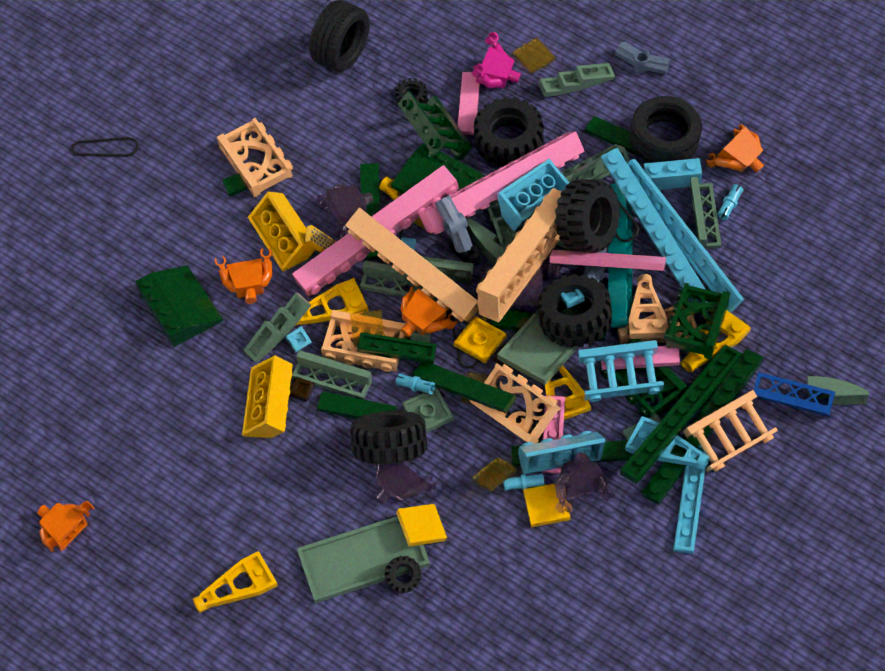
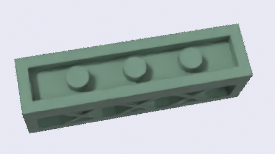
[561,144,630,183]
[690,177,721,249]
[422,256,474,283]
[360,260,423,297]
[292,350,372,400]

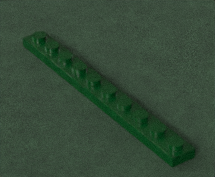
[620,344,742,484]
[642,349,763,505]

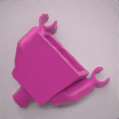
[472,32,521,89]

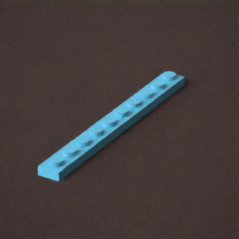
[601,148,707,304]
[627,159,744,312]

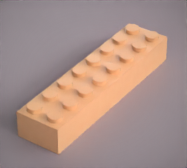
[476,188,562,322]
[345,207,478,323]

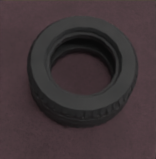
[309,0,370,72]
[630,96,702,163]

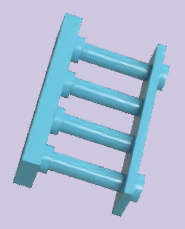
[578,340,664,402]

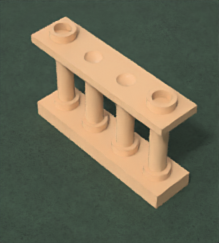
[683,390,778,472]

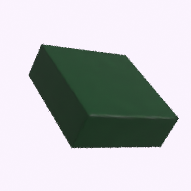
[222,173,246,197]

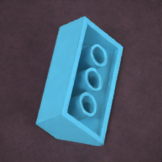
[497,159,569,231]

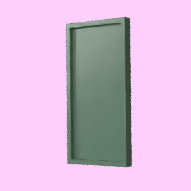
[497,306,589,385]
[297,516,430,604]

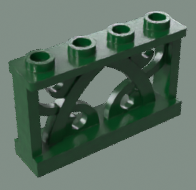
[664,283,730,359]
[599,338,687,418]

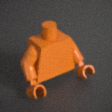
[705,124,764,173]
[214,248,272,304]
[401,286,458,337]
[37,501,94,552]

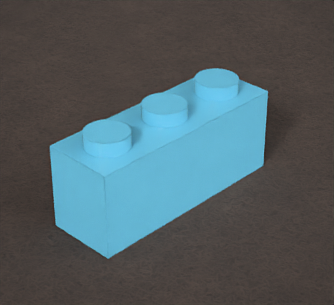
[644,158,702,190]

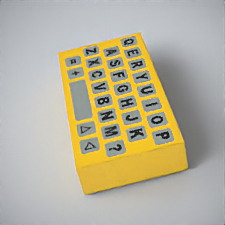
[305,225,336,253]

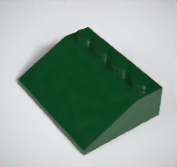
[391,143,485,194]
[135,265,223,348]

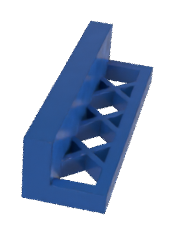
[753,372,835,417]

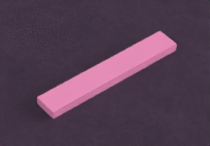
[550,250,666,271]

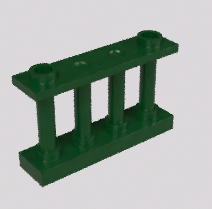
[398,91,472,160]

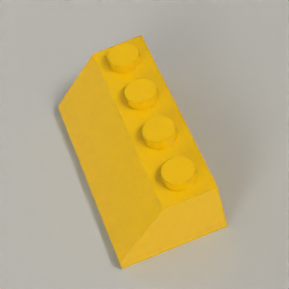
[247,192,315,271]
[242,355,293,438]

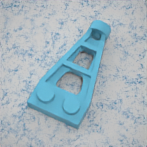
[625,416,710,471]

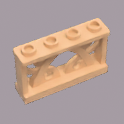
[217,118,293,197]
[321,310,407,372]
[469,363,561,444]

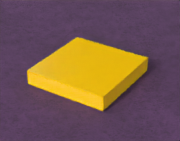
[454,316,507,364]
[523,482,570,527]
[396,504,447,546]

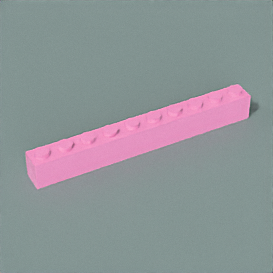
[418,131,585,234]
[292,165,459,297]

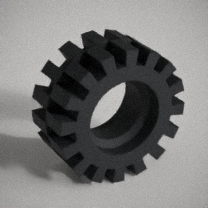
[395,78,428,108]
[384,556,422,593]

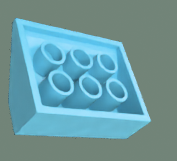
[518,431,605,474]

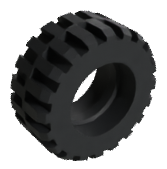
[473,97,544,167]
[555,179,620,253]
[537,274,612,348]
[350,410,427,465]

